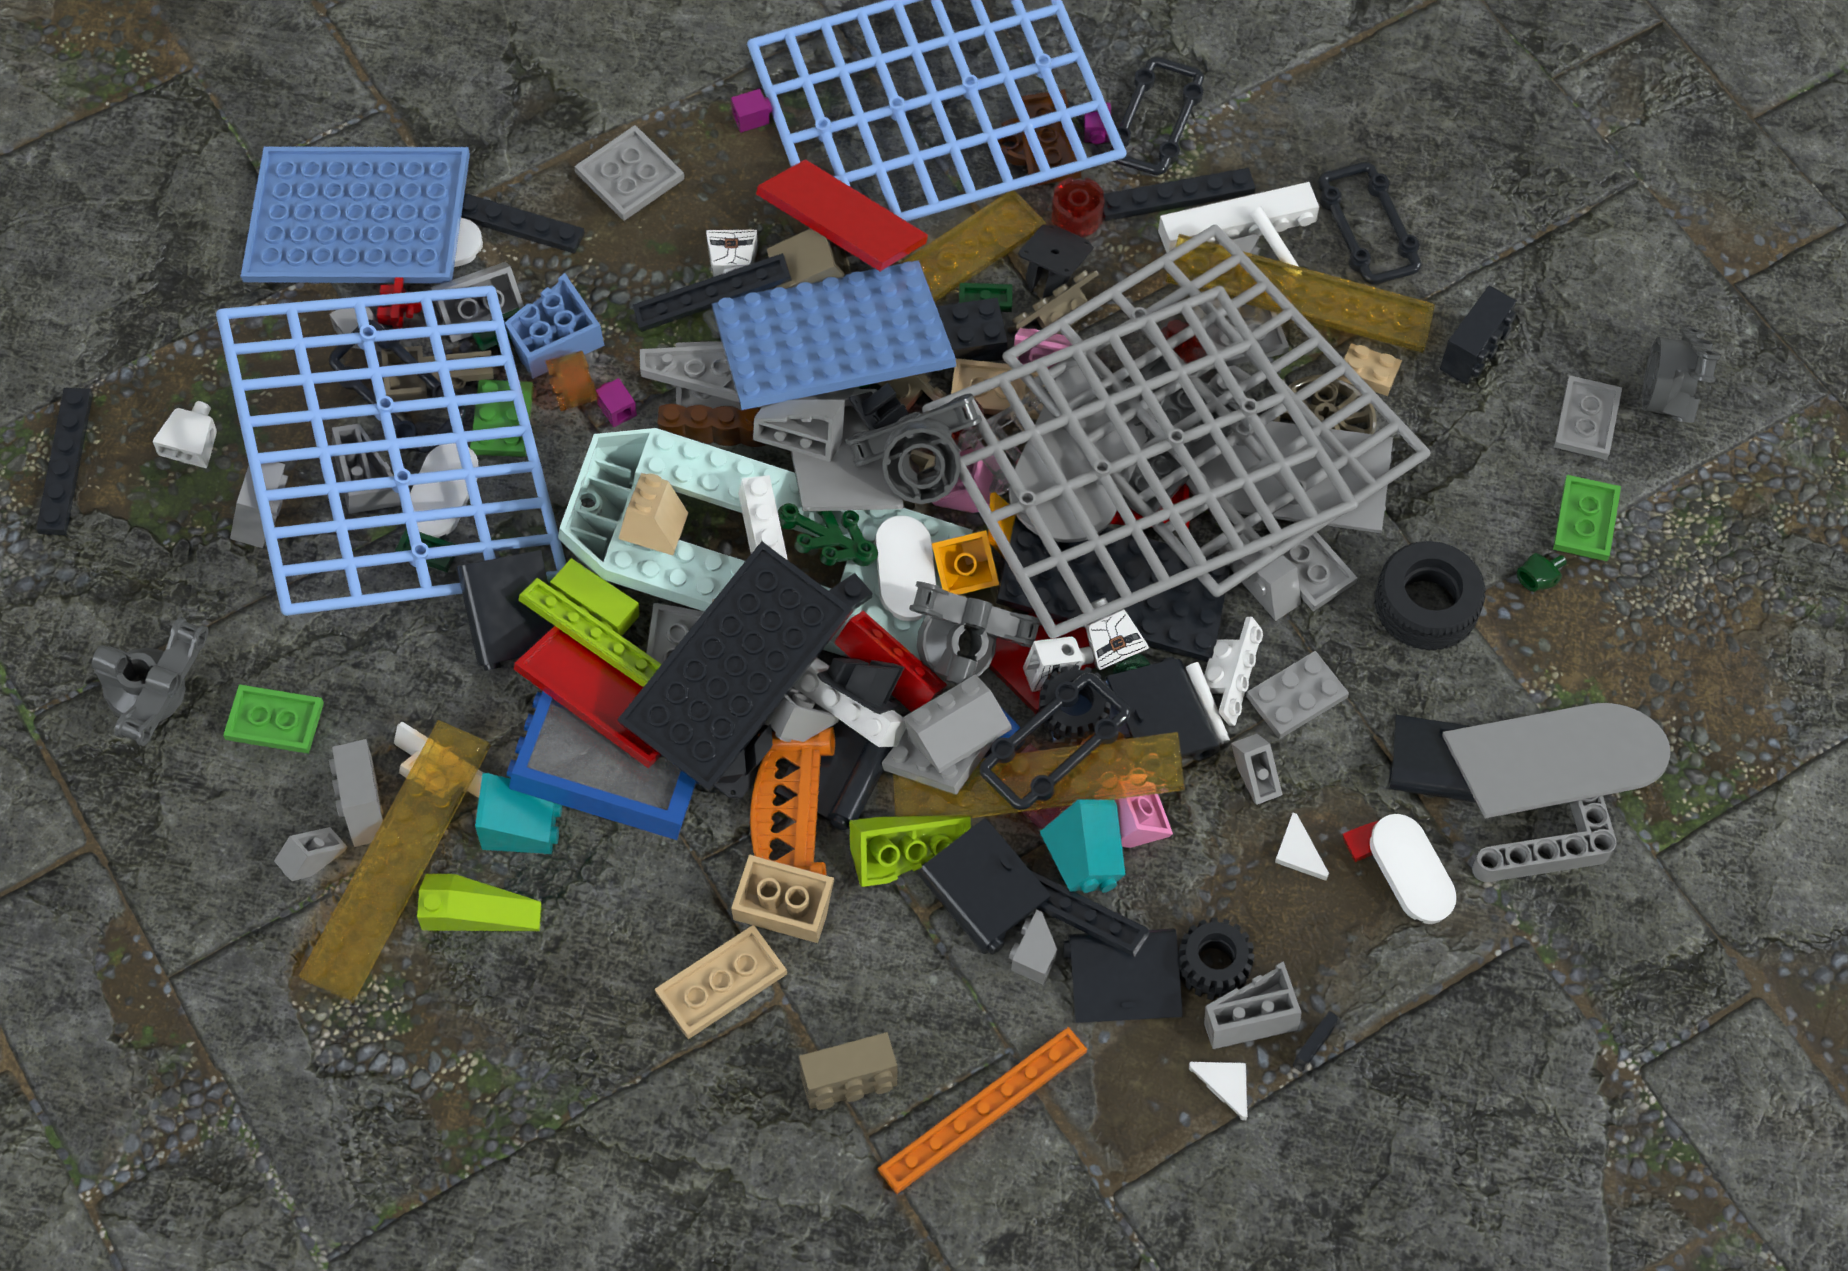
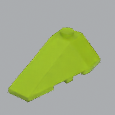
[849,815,971,887]
[417,874,541,931]

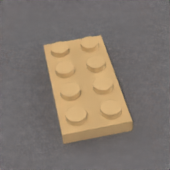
[951,359,1049,419]
[655,925,787,1039]

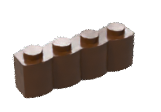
[657,404,767,447]

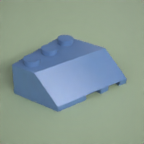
[505,273,604,379]

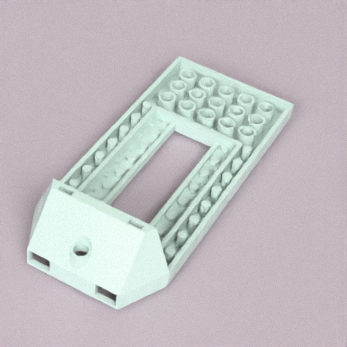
[558,428,973,661]

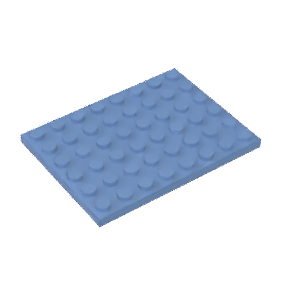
[241,147,470,283]
[712,260,956,410]

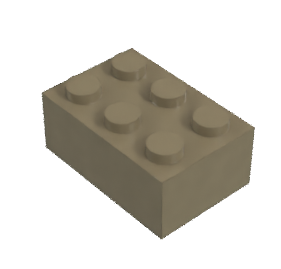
[799,1032,897,1110]

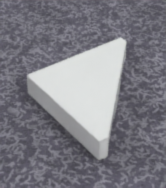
[1275,813,1329,881]
[1189,1062,1247,1120]

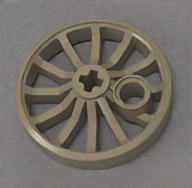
[1273,375,1377,434]

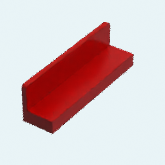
[834,611,947,712]

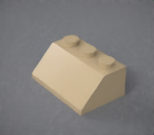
[618,473,688,555]
[731,855,834,943]

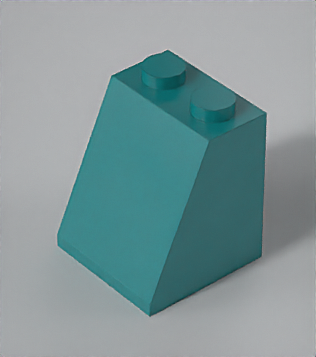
[475,773,562,854]
[1040,800,1125,893]

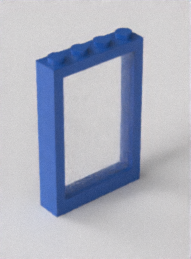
[506,691,696,840]

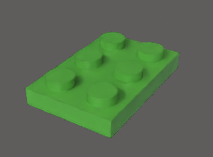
[470,380,534,457]
[1553,475,1621,561]
[223,685,324,754]

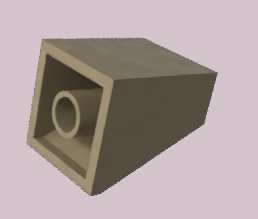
[767,228,852,289]

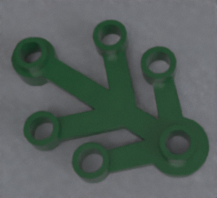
[778,503,878,566]

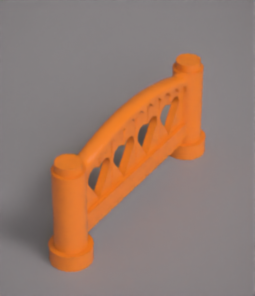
[750,727,835,876]

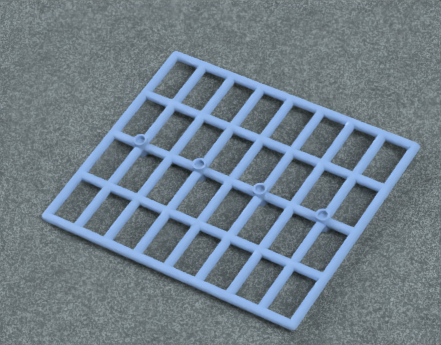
[747,0,1127,221]
[216,285,566,616]

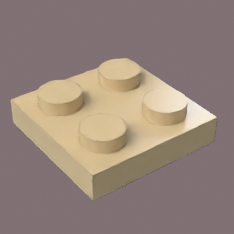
[1337,343,1402,396]

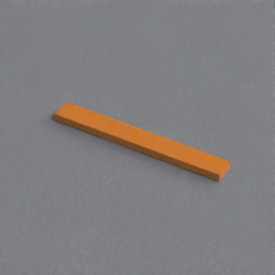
[878,1026,1087,1195]

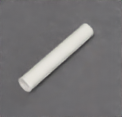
[1249,206,1303,280]
[1186,662,1230,745]

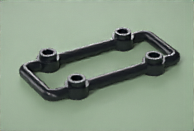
[1109,57,1204,175]
[1318,162,1422,285]
[329,319,466,453]
[979,673,1131,810]

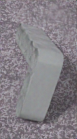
[1472,796,1616,882]

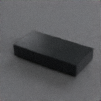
[1293,1011,1338,1072]

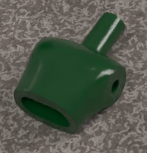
[1517,553,1567,592]

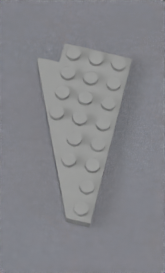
[640,345,860,408]

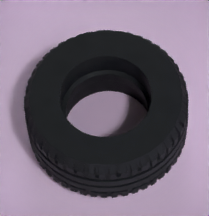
[1374,541,1486,651]

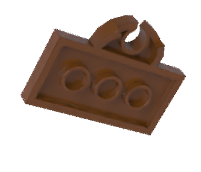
[997,89,1081,186]

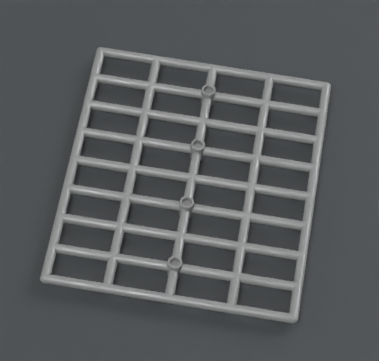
[1003,225,1430,597]
[922,286,1358,638]

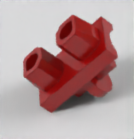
[377,277,422,329]

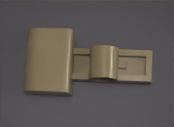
[381,346,494,402]

